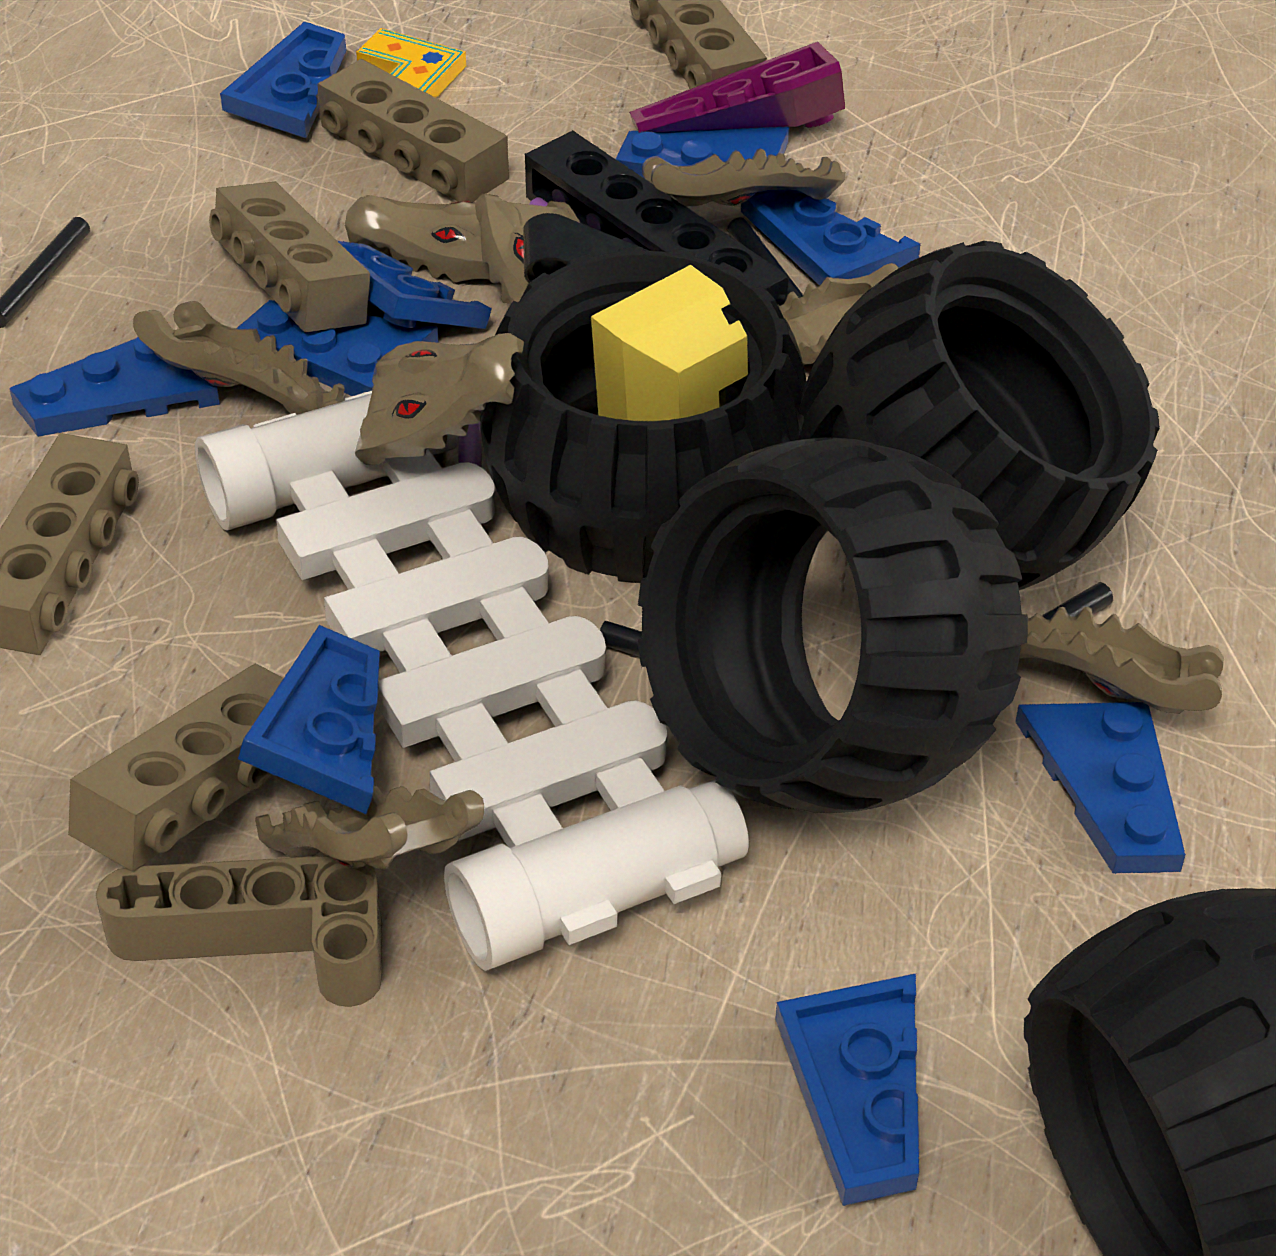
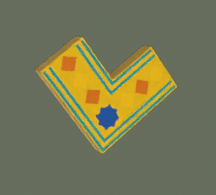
[356,28,466,98]

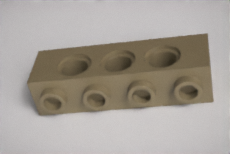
[629,0,767,89]
[317,59,509,202]
[209,181,370,332]
[0,433,139,655]
[68,663,283,872]

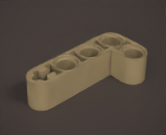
[96,856,382,1007]

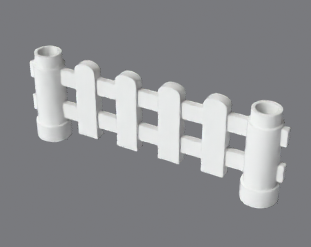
[195,391,749,971]

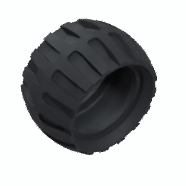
[799,241,1160,590]
[480,247,807,583]
[638,438,1028,813]
[1023,888,1276,1256]

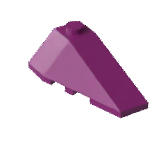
[629,41,845,133]

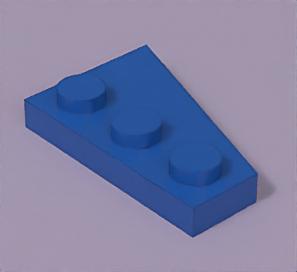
[220,22,347,138]
[741,190,921,285]
[338,241,492,329]
[9,337,220,437]
[238,625,380,814]

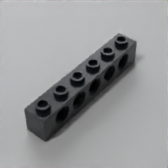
[525,130,789,306]

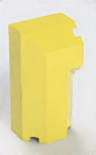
[591,265,748,421]

